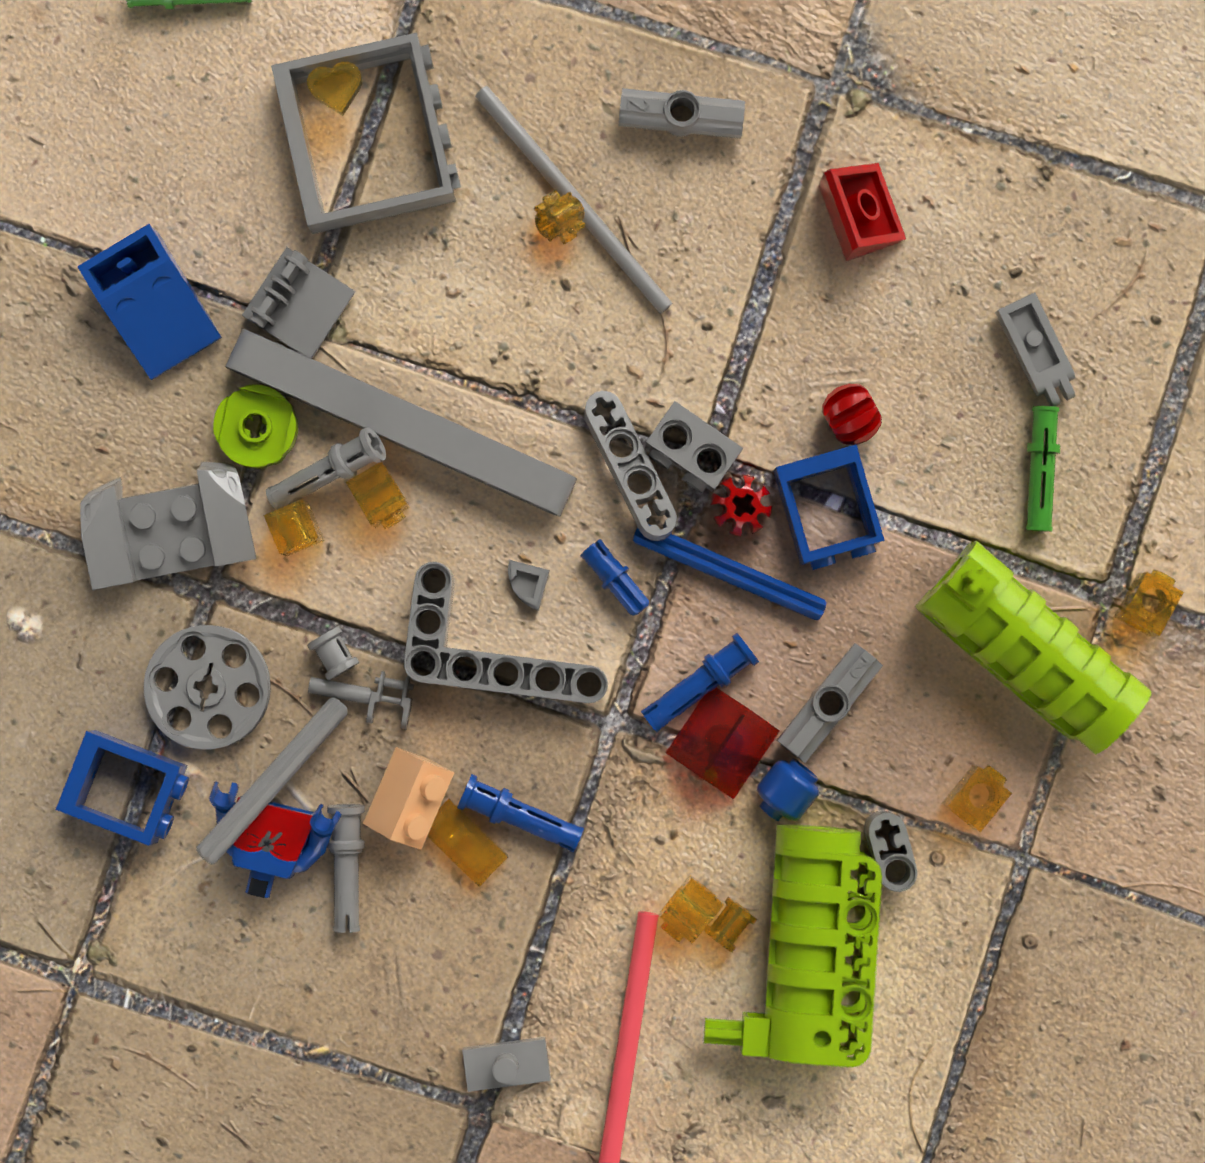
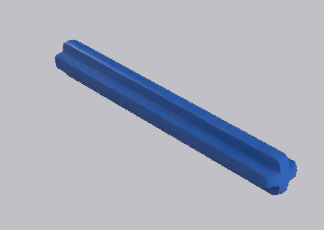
[633,524,827,620]

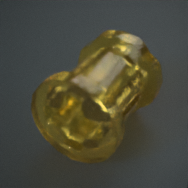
[703,896,758,953]

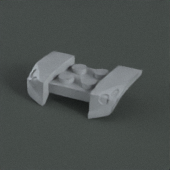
[80,462,257,590]

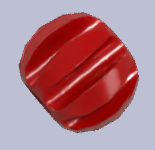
[822,383,882,445]
[710,474,773,537]

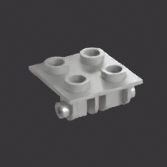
[242,247,356,359]

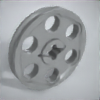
[144,625,271,750]

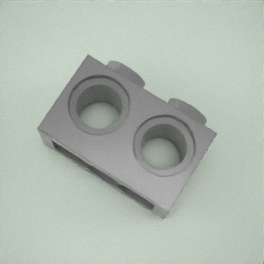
[645,401,743,493]

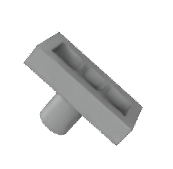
[462,1036,551,1092]

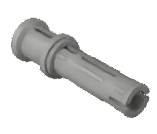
[266,427,386,511]
[327,804,365,933]

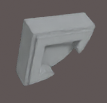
[508,560,549,610]

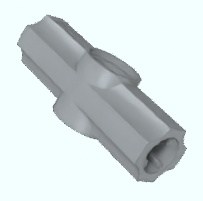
[619,88,745,139]
[776,643,883,763]

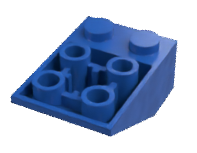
[77,224,222,380]

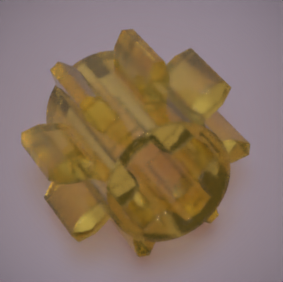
[534,190,586,244]

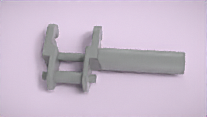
[308,671,414,730]

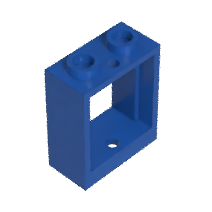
[773,444,884,570]
[55,730,189,846]

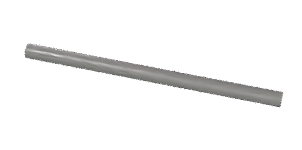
[475,86,673,314]

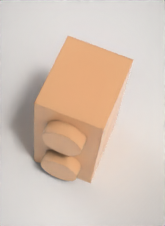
[363,747,455,850]

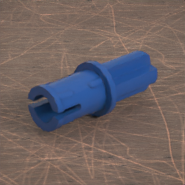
[580,539,649,616]

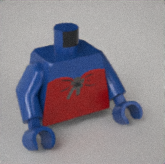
[209,781,341,898]

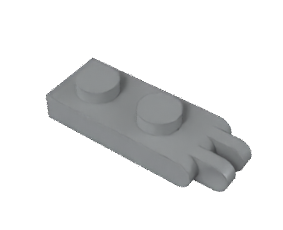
[995,292,1076,407]

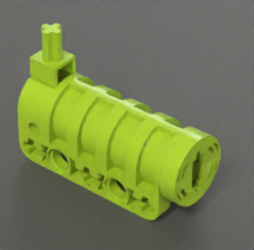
[915,541,1152,754]
[703,824,882,1067]

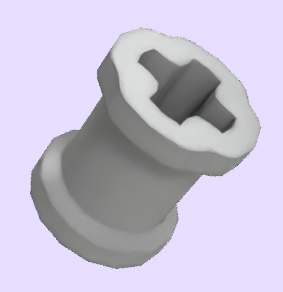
[307,626,359,681]

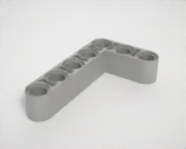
[404,562,608,703]

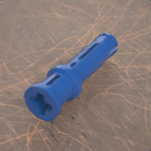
[641,633,759,732]
[457,774,584,853]

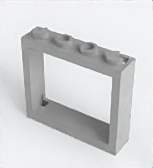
[271,32,461,234]

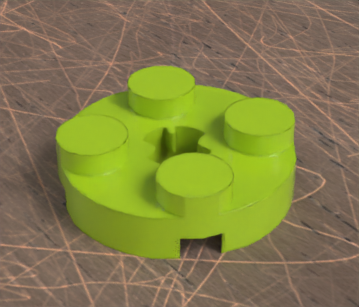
[213,385,298,468]

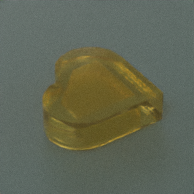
[307,61,362,116]

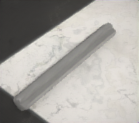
[196,697,348,865]

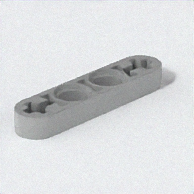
[584,391,677,541]

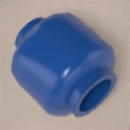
[757,758,819,822]

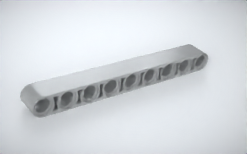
[225,329,577,517]

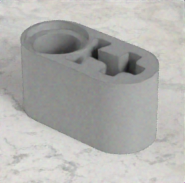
[864,810,917,892]

